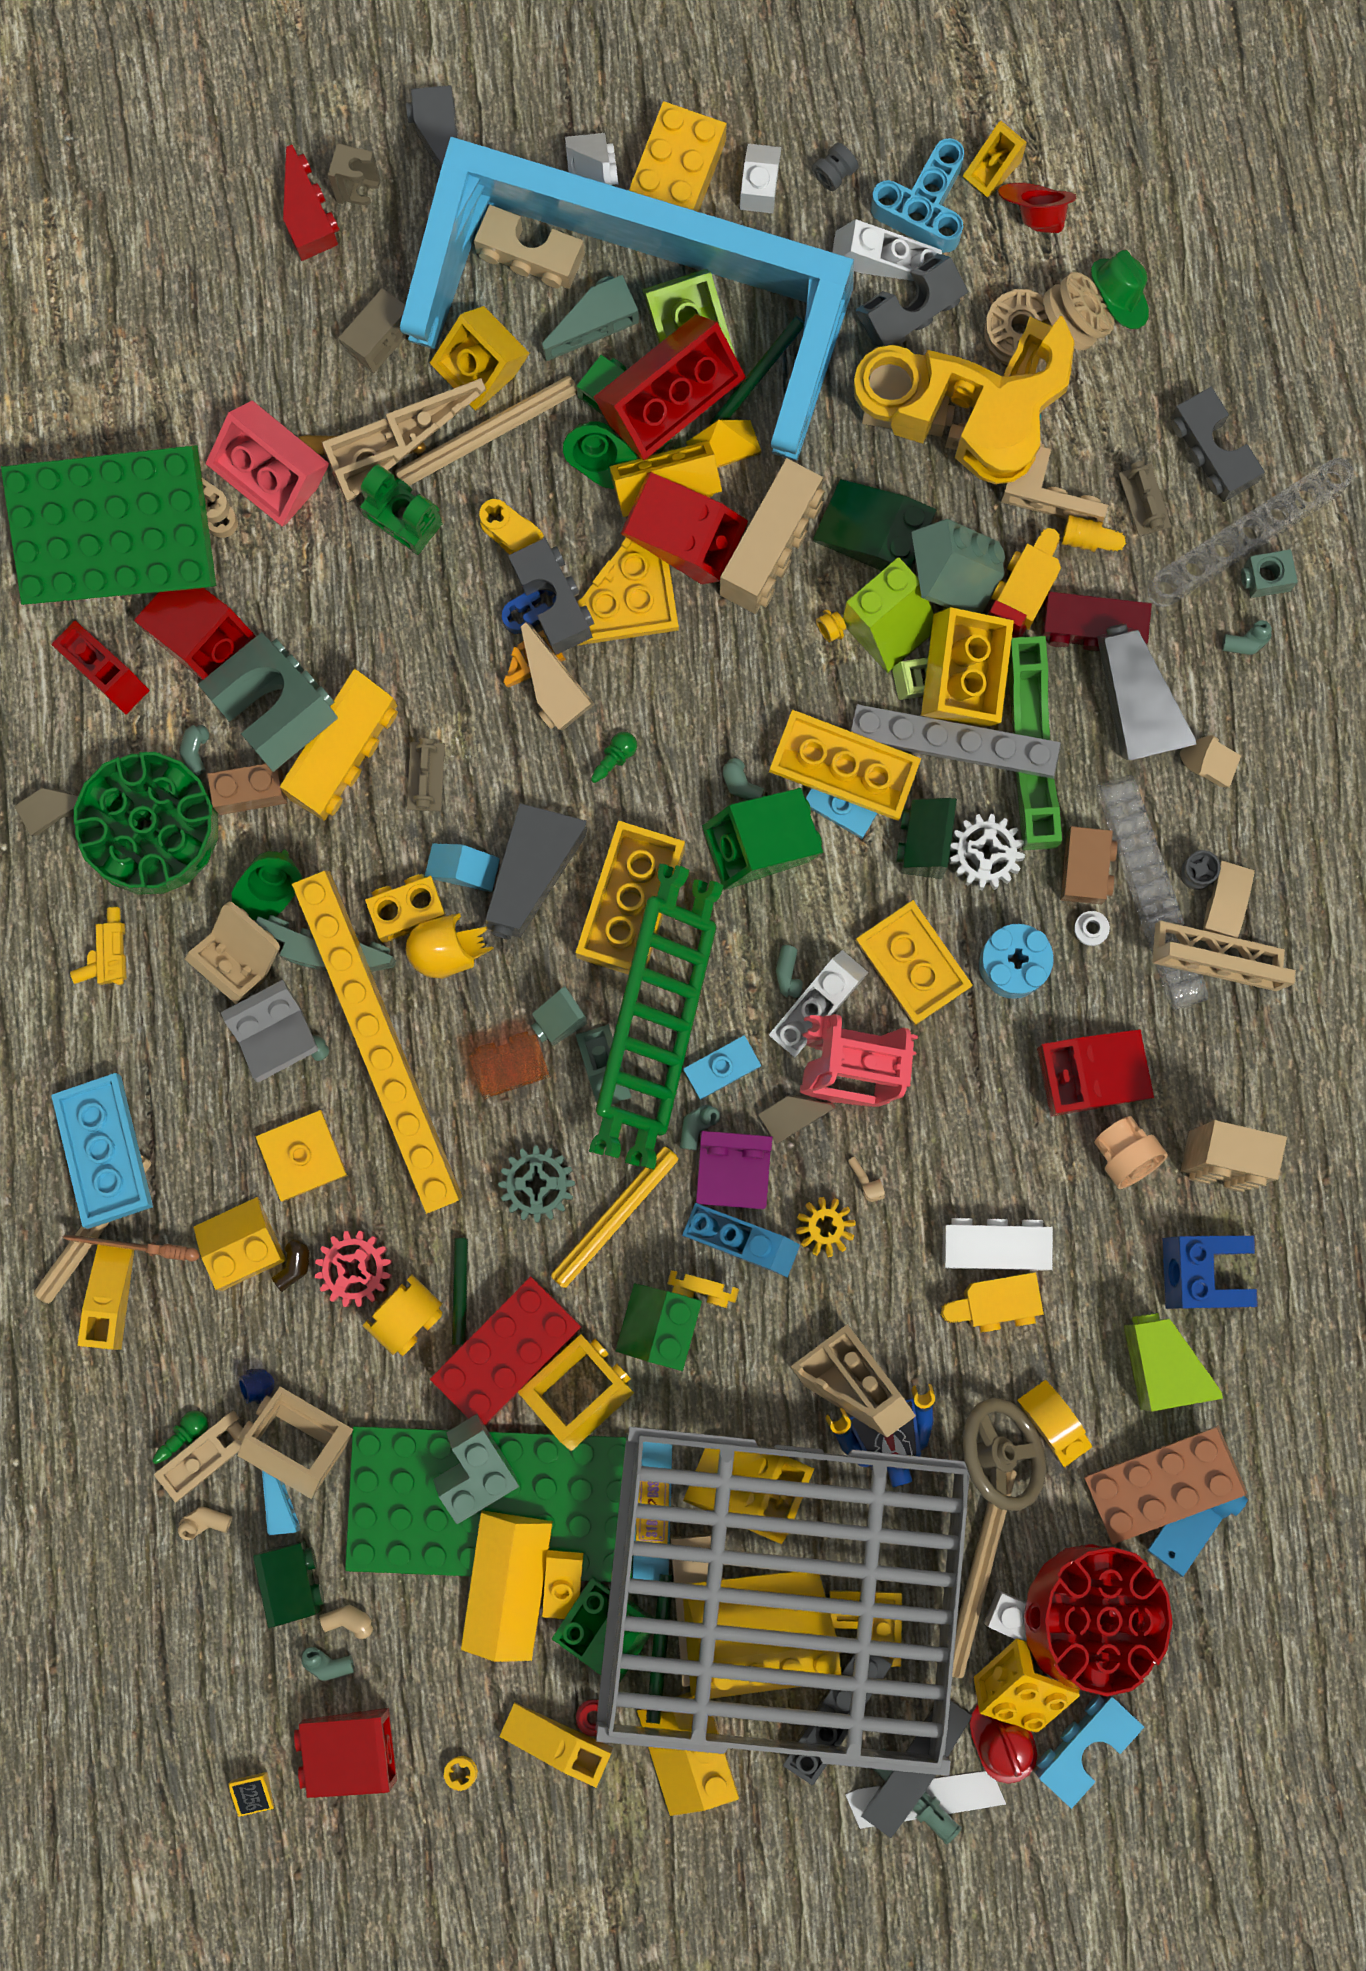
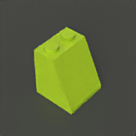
[843,557,934,674]
[1124,1313,1223,1412]

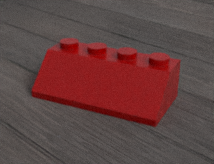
[594,314,746,460]

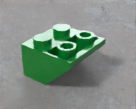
[552,1578,655,1683]

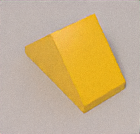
[963,121,1027,198]

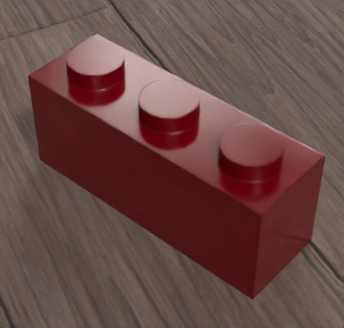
[1041,592,1152,651]

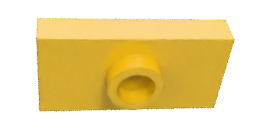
[542,1550,583,1619]

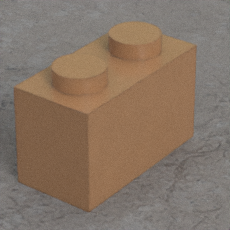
[207,763,288,815]
[1060,826,1117,905]

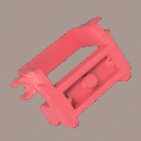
[800,1014,918,1107]

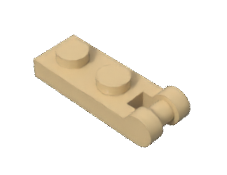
[154,1410,243,1503]

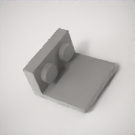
[221,980,318,1083]

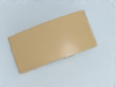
[1203,861,1255,938]

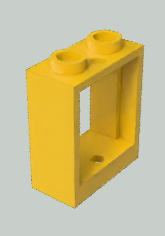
[518,1334,634,1451]

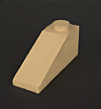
[521,622,595,730]

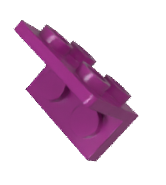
[696,1131,773,1209]

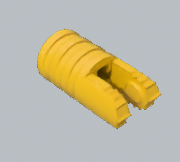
[1061,514,1127,552]

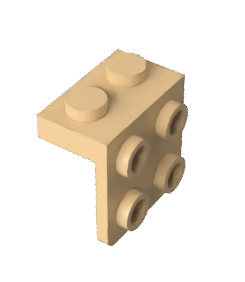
[185,901,280,1004]

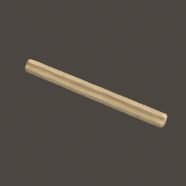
[395,376,577,486]
[952,1469,1016,1678]

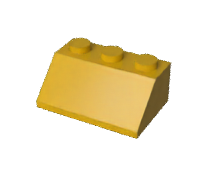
[637,1692,739,1816]

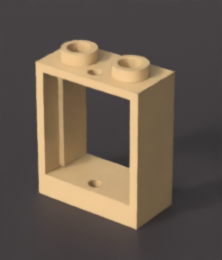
[237,1387,354,1499]

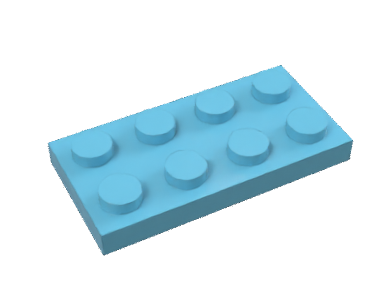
[51,1073,153,1229]

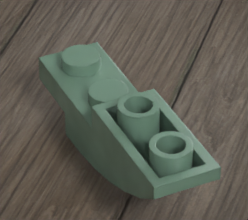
[256,915,396,972]

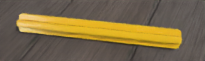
[551,1146,679,1288]

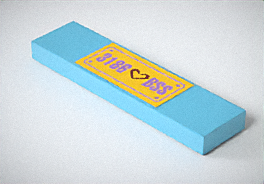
[633,1442,673,1581]

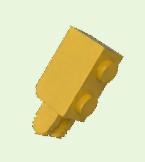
[991,528,1061,630]
[940,1272,1044,1333]

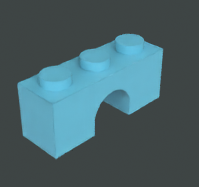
[1035,1695,1144,1809]

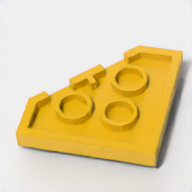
[577,537,679,646]

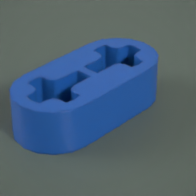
[502,590,556,634]

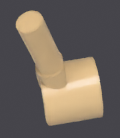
[848,1157,885,1202]

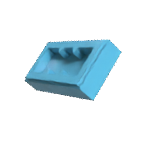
[806,789,878,839]
[683,1035,761,1100]

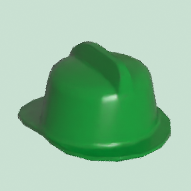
[1091,250,1149,329]
[562,421,638,489]
[231,849,302,921]

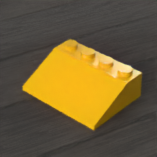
[683,1571,841,1699]

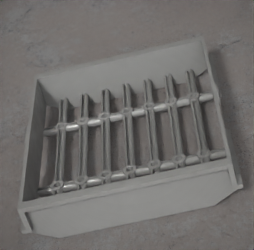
[596,1427,970,1776]

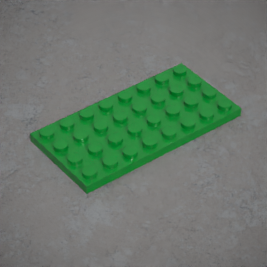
[345,1426,633,1582]

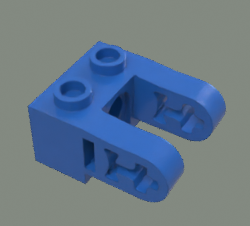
[1162,1236,1258,1309]

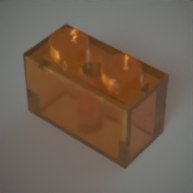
[469,1031,551,1099]

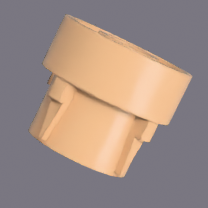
[1094,1116,1168,1189]

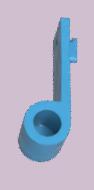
[1147,1489,1248,1577]

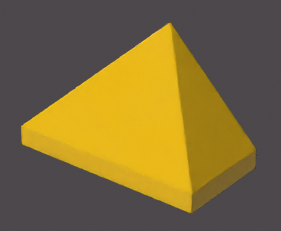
[686,420,762,468]

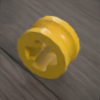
[444,1756,478,1791]

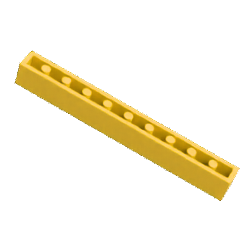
[292,871,463,1214]

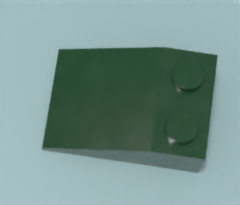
[813,479,937,571]

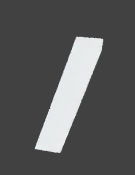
[846,1771,1006,1829]

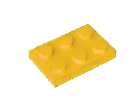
[855,900,973,1026]

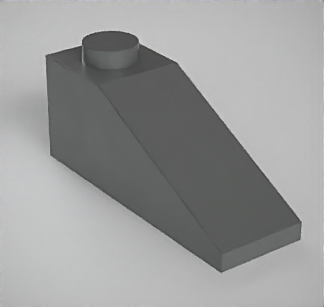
[406,85,458,171]

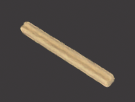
[34,1154,151,1304]

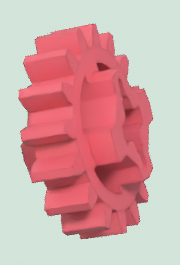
[315,1231,392,1307]

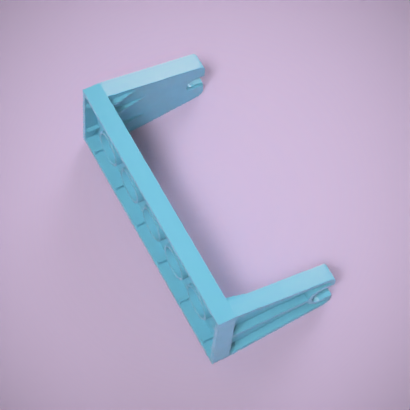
[400,137,854,461]

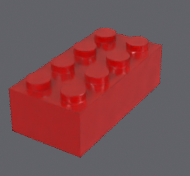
[430,1276,583,1426]

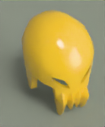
[406,913,494,979]

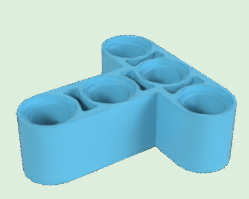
[871,138,964,253]

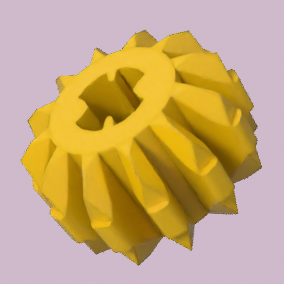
[795,1197,856,1257]

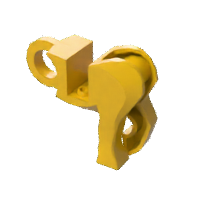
[853,316,1075,484]

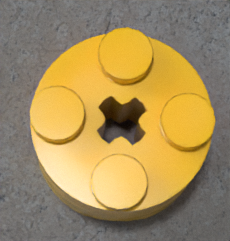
[362,1274,443,1356]

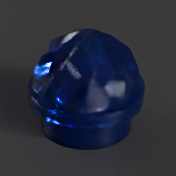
[238,1369,274,1404]

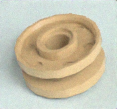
[1043,272,1114,350]
[984,289,1052,366]

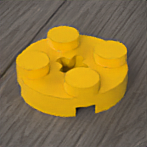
[667,1270,739,1308]

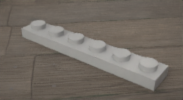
[851,704,1061,779]

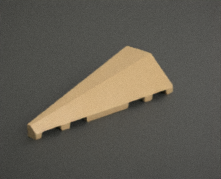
[322,378,486,502]

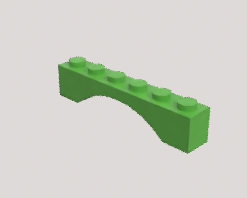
[1008,636,1062,851]

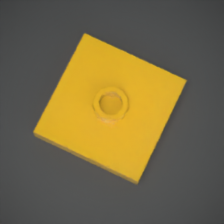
[255,1110,348,1202]

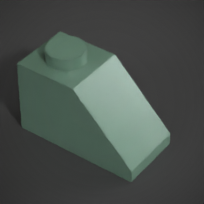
[531,986,588,1046]
[576,1024,632,1104]

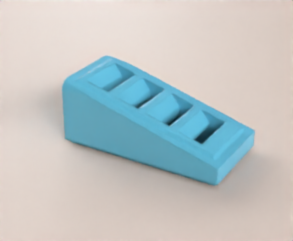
[262,1471,300,1535]

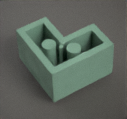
[433,1414,519,1524]

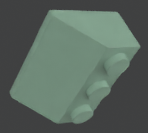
[911,519,1005,614]

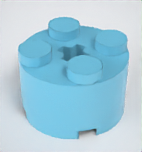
[979,924,1053,999]

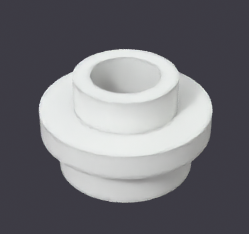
[1074,911,1110,946]

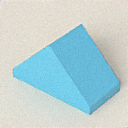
[424,843,500,892]

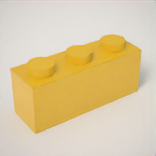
[609,441,722,517]

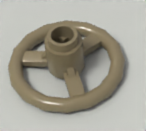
[962,1398,1046,1512]

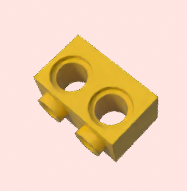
[365,874,447,943]

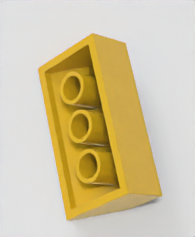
[280,669,398,821]

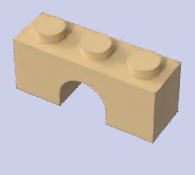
[474,204,585,289]

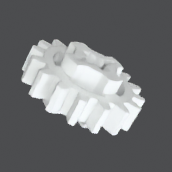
[949,814,1025,890]

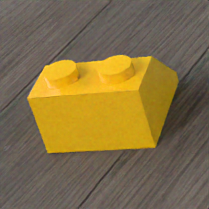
[430,306,530,411]
[193,1197,287,1291]

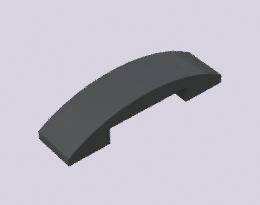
[861,1700,972,1838]

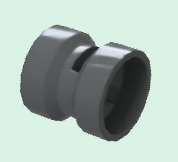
[812,142,859,192]
[1180,850,1221,890]

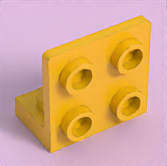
[973,1638,1080,1732]

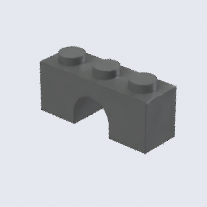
[855,253,969,347]
[1171,386,1265,502]
[508,538,594,655]

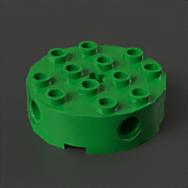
[74,752,218,895]

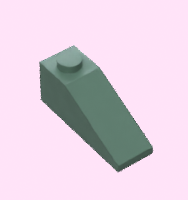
[542,275,639,361]

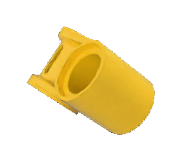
[479,499,544,555]

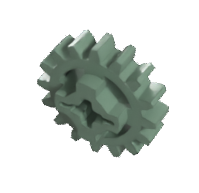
[498,1146,576,1223]

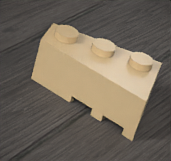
[790,1324,916,1437]

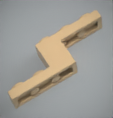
[945,423,1108,522]

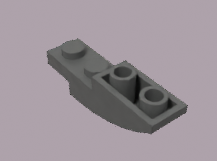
[782,1654,893,1786]

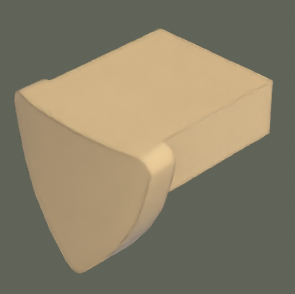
[1179,735,1241,788]

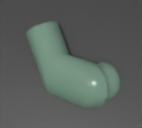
[679,1105,720,1151]
[301,1647,355,1681]

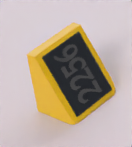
[228,1772,274,1817]

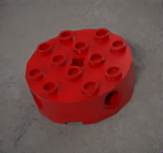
[1024,1544,1173,1697]

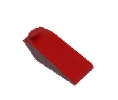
[51,620,150,715]

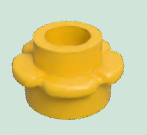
[816,609,846,642]

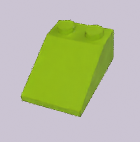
[642,269,736,357]

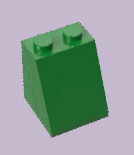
[702,788,824,890]
[615,1283,702,1371]

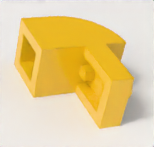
[1017,1379,1093,1468]

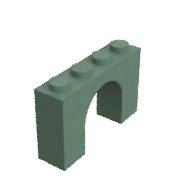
[198,632,338,772]

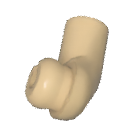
[178,1507,232,1541]
[319,1605,373,1639]

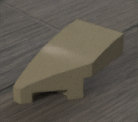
[14,788,79,836]
[758,1095,836,1144]

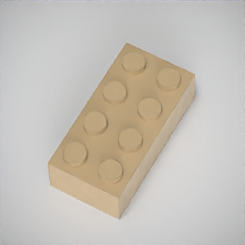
[720,458,825,614]
[1180,1120,1287,1192]

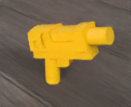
[70,907,127,985]

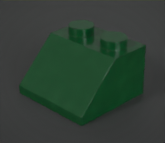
[896,798,957,879]
[253,1541,324,1628]

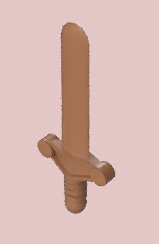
[62,1235,200,1262]

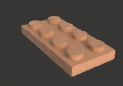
[1084,1425,1247,1544]

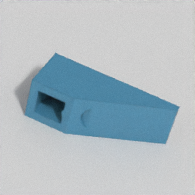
[682,1203,800,1278]

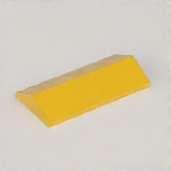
[769,710,921,821]
[461,1511,553,1662]

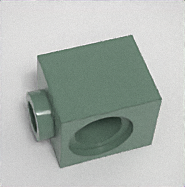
[1241,549,1298,598]

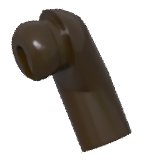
[272,1239,310,1292]

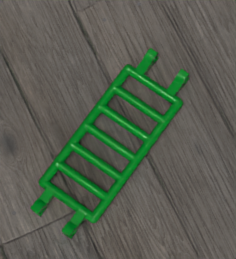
[589,864,724,1170]

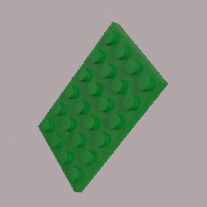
[1,445,217,605]

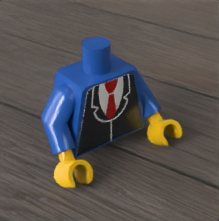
[825,1384,935,1487]

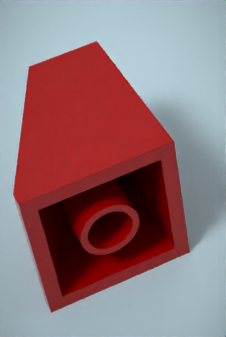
[134,588,256,681]
[294,1708,397,1798]

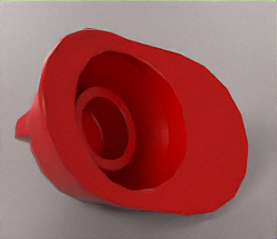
[998,183,1076,233]
[970,1705,1038,1784]

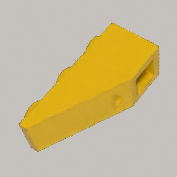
[77,1245,134,1350]
[499,1702,613,1788]

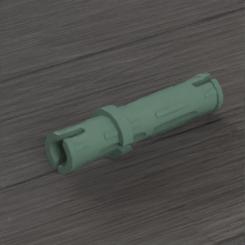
[873,1748,962,1845]

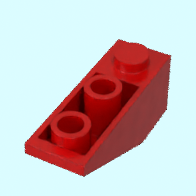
[283,144,340,261]

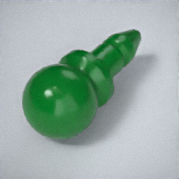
[591,731,638,783]
[152,1410,209,1464]

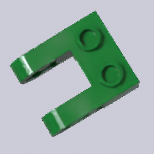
[360,464,442,555]

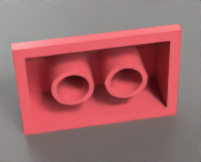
[205,400,330,527]

